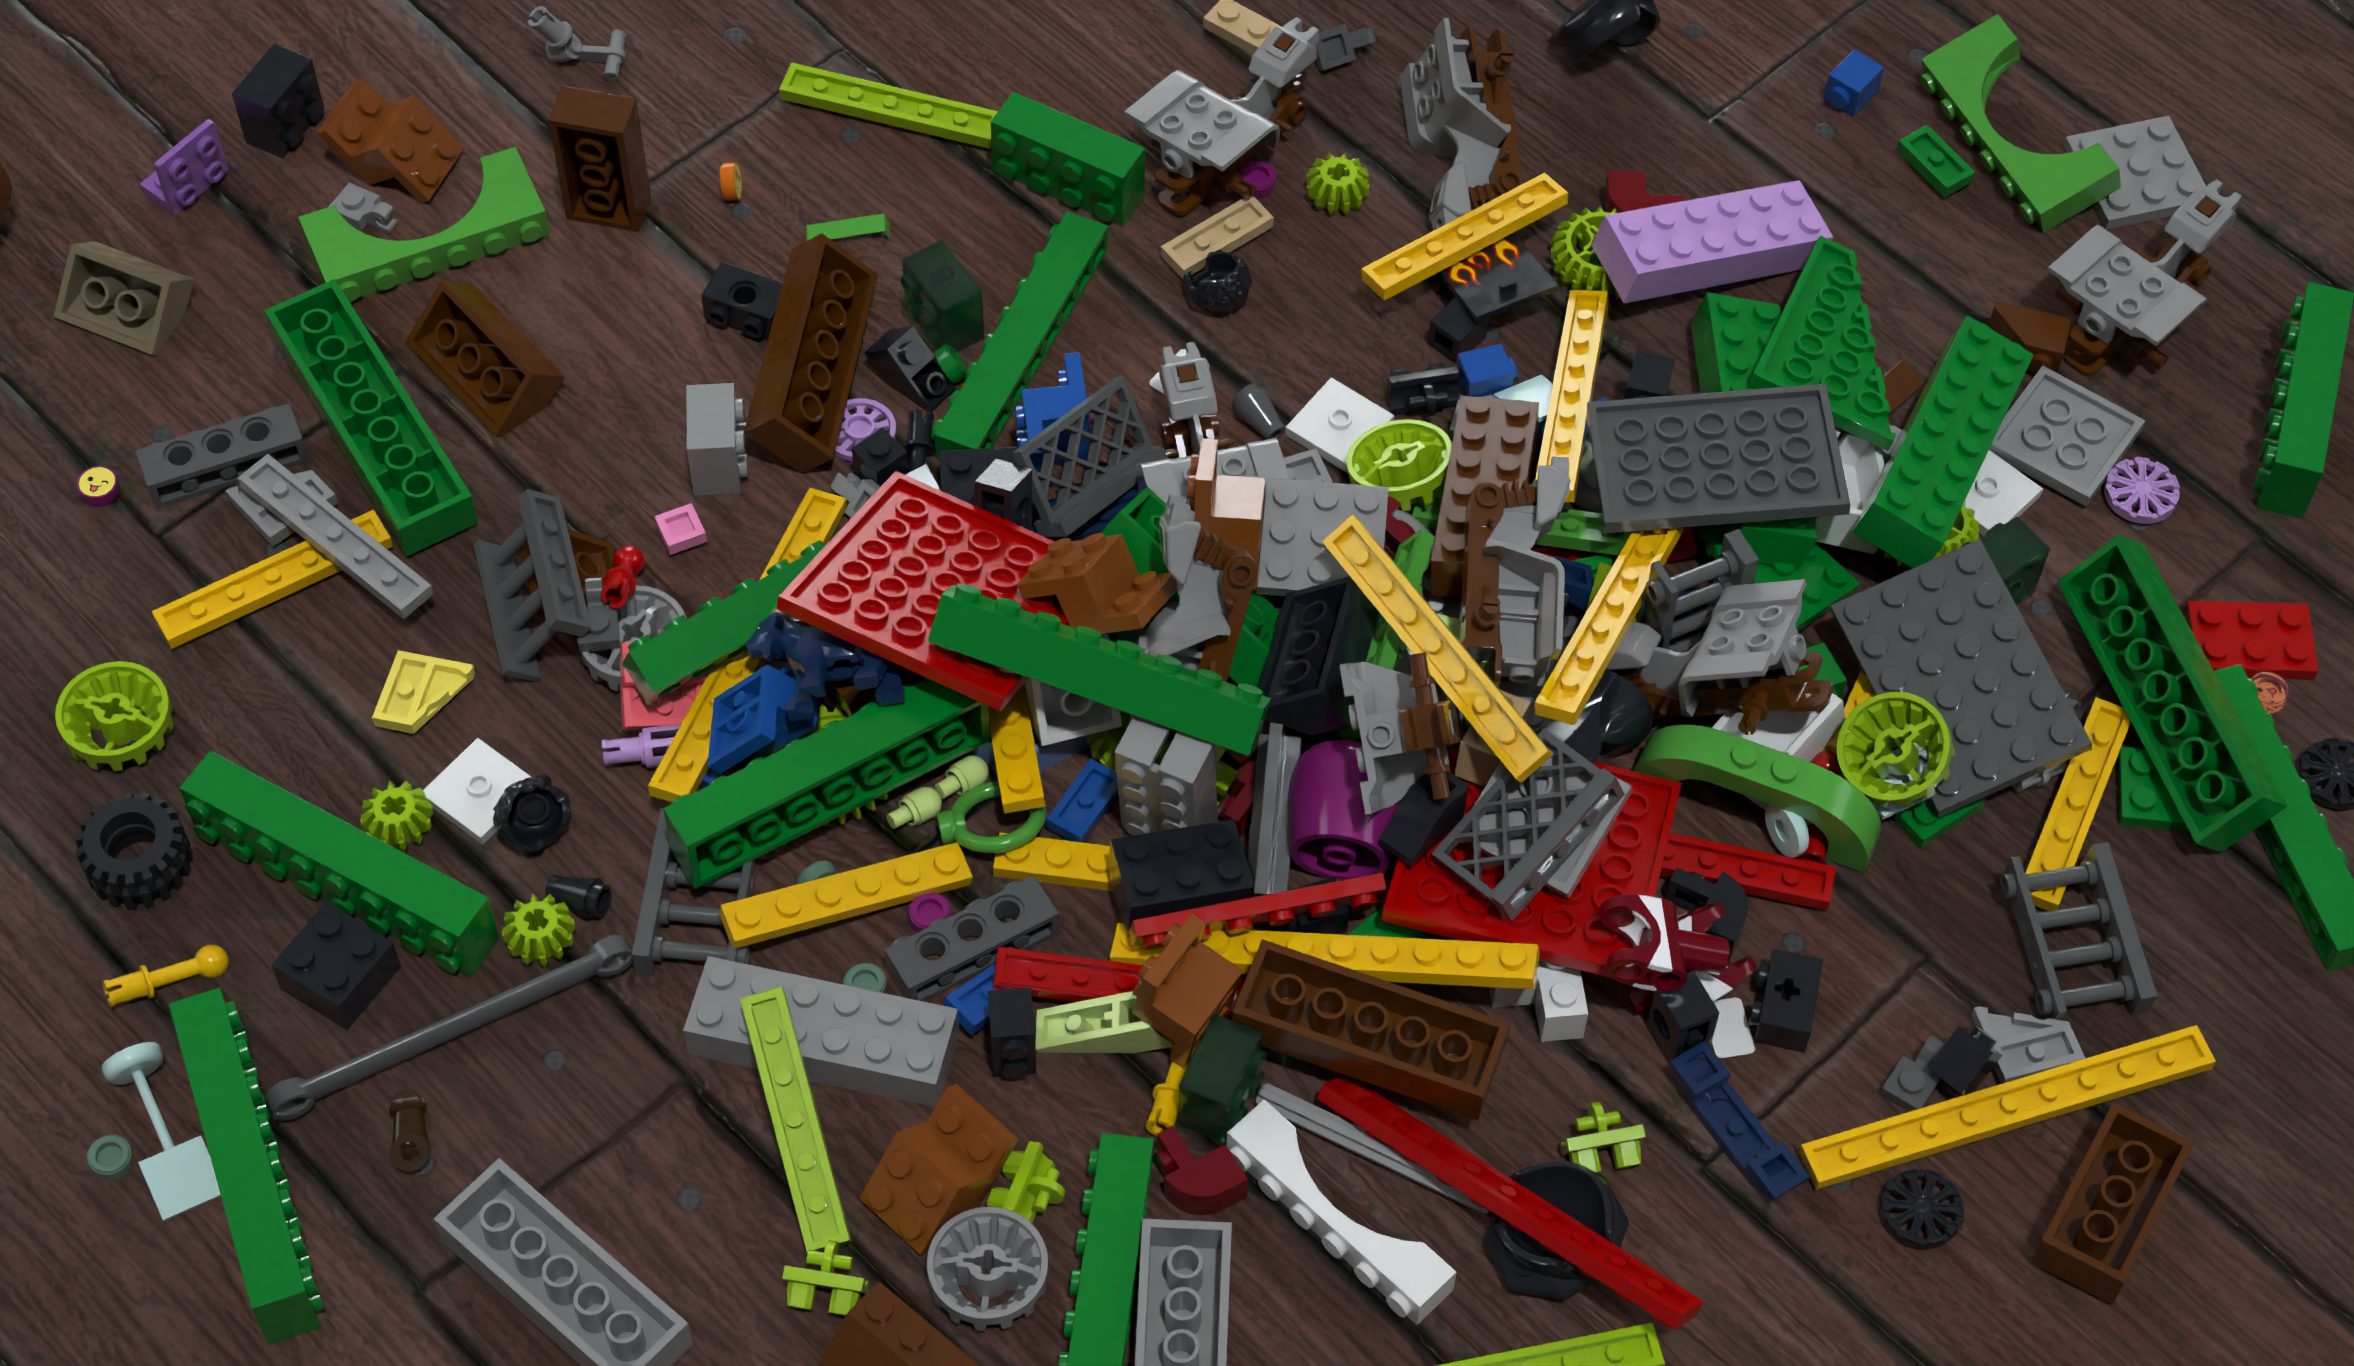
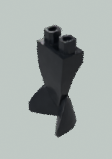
[1535,668,1653,765]

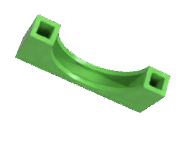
[1921,14,2121,233]
[298,147,550,302]

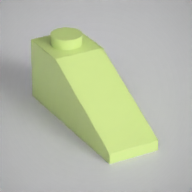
[1036,991,1174,1053]

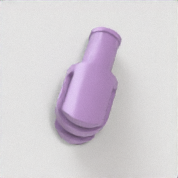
[602,724,681,768]

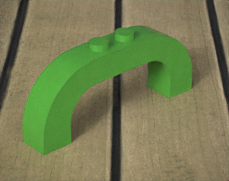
[1634,725,1881,873]

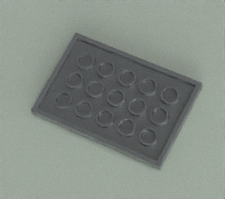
[1586,384,1850,533]
[1831,539,2092,817]

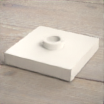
[1285,378,1394,473]
[1965,450,2043,542]
[423,738,531,845]

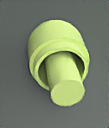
[935,755,989,799]
[886,787,942,829]

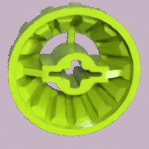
[1346,419,1452,513]
[55,661,174,771]
[1837,692,1955,808]

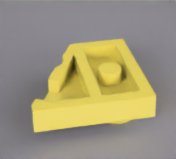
[372,650,475,734]

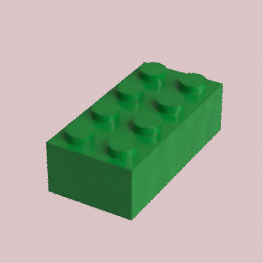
[991,92,1145,227]

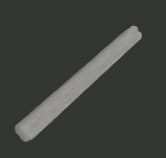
[1256,1083,1490,1214]

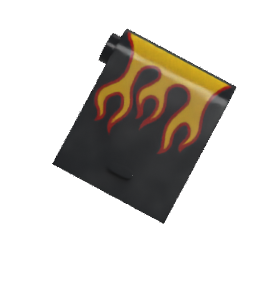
[1422,233,1558,322]

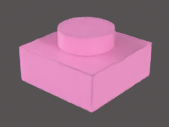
[654,503,707,555]

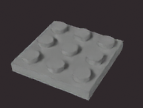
[2063,116,2206,230]
[1989,366,2146,507]
[1257,478,1389,596]
[1465,744,1633,899]

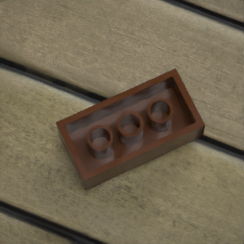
[548,86,652,232]
[2031,1102,2194,1305]

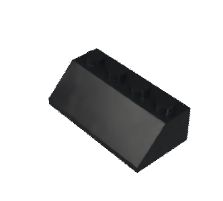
[1258,576,1379,736]

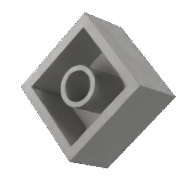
[686,383,748,496]

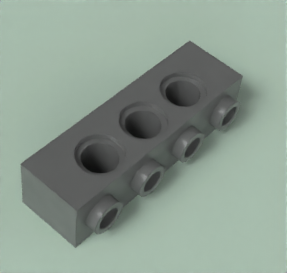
[135,403,309,509]
[884,875,1059,1002]

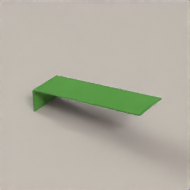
[806,213,890,241]

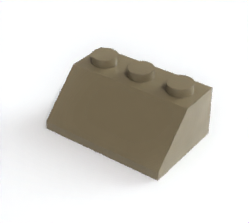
[53,241,194,355]

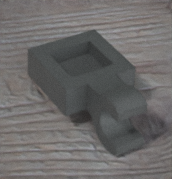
[1315,24,1376,71]
[577,577,620,652]
[1880,1035,1945,1112]

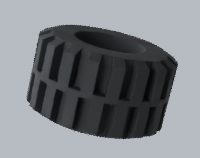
[75,793,192,909]

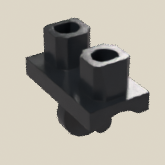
[1388,363,1460,417]

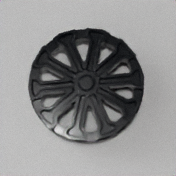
[2298,737,2354,810]
[1880,1168,1964,1249]

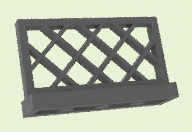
[1013,376,1168,537]
[1247,723,1302,897]
[1431,728,1625,921]

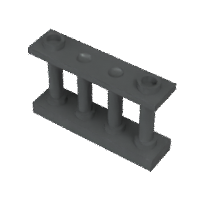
[473,489,591,682]
[1642,529,1759,653]
[632,808,768,977]
[2000,842,2158,1020]

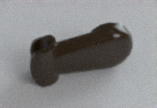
[389,1090,431,1173]

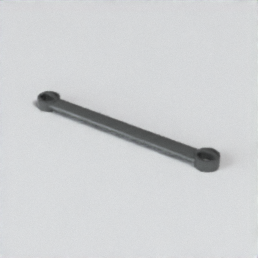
[265,934,633,1121]

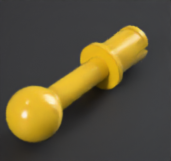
[102,945,229,1007]
[1146,1044,1203,1136]

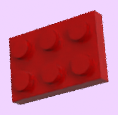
[2184,601,2319,680]

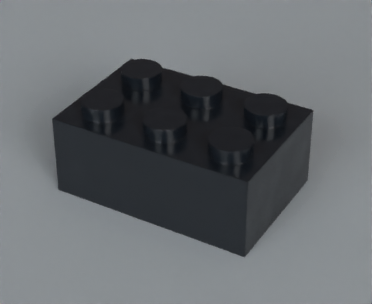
[1108,819,1255,937]

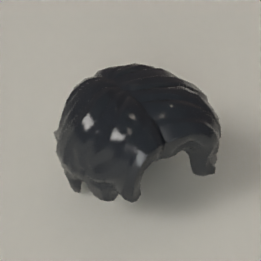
[1183,250,1252,312]
[493,774,571,853]

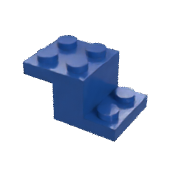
[1015,352,1090,500]
[707,665,818,774]

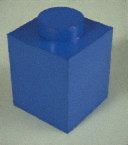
[1823,49,1884,117]
[1456,344,1518,397]

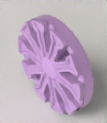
[834,398,897,464]
[2104,457,2180,524]

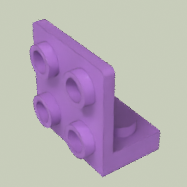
[140,119,229,216]

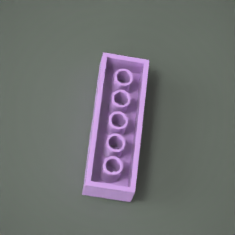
[1591,180,1834,303]

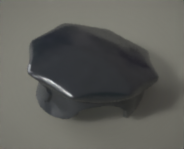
[1548,0,1660,66]
[1484,1161,1629,1299]

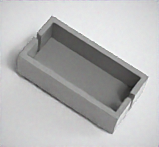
[1115,715,1218,836]

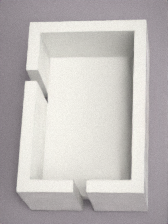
[1814,427,1885,554]
[1712,670,1845,810]

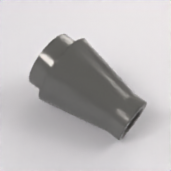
[1232,383,1286,440]

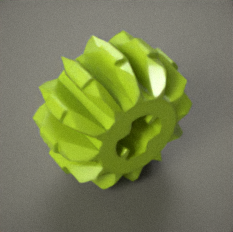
[1306,152,1369,216]
[360,780,433,852]
[502,893,576,967]

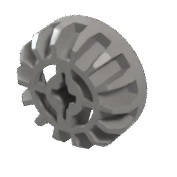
[580,585,686,691]
[927,1207,1049,1331]

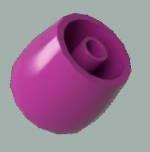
[1288,740,1403,880]

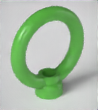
[936,781,1047,853]

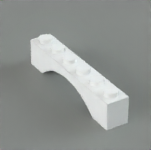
[1227,1099,1457,1325]

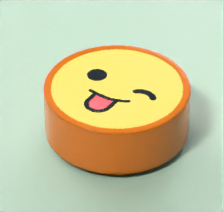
[720,162,742,201]

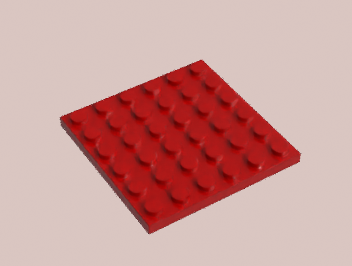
[776,471,1070,711]
[1381,730,1682,978]

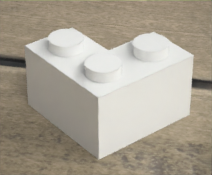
[1489,960,1588,1042]

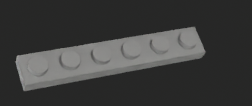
[238,454,434,619]

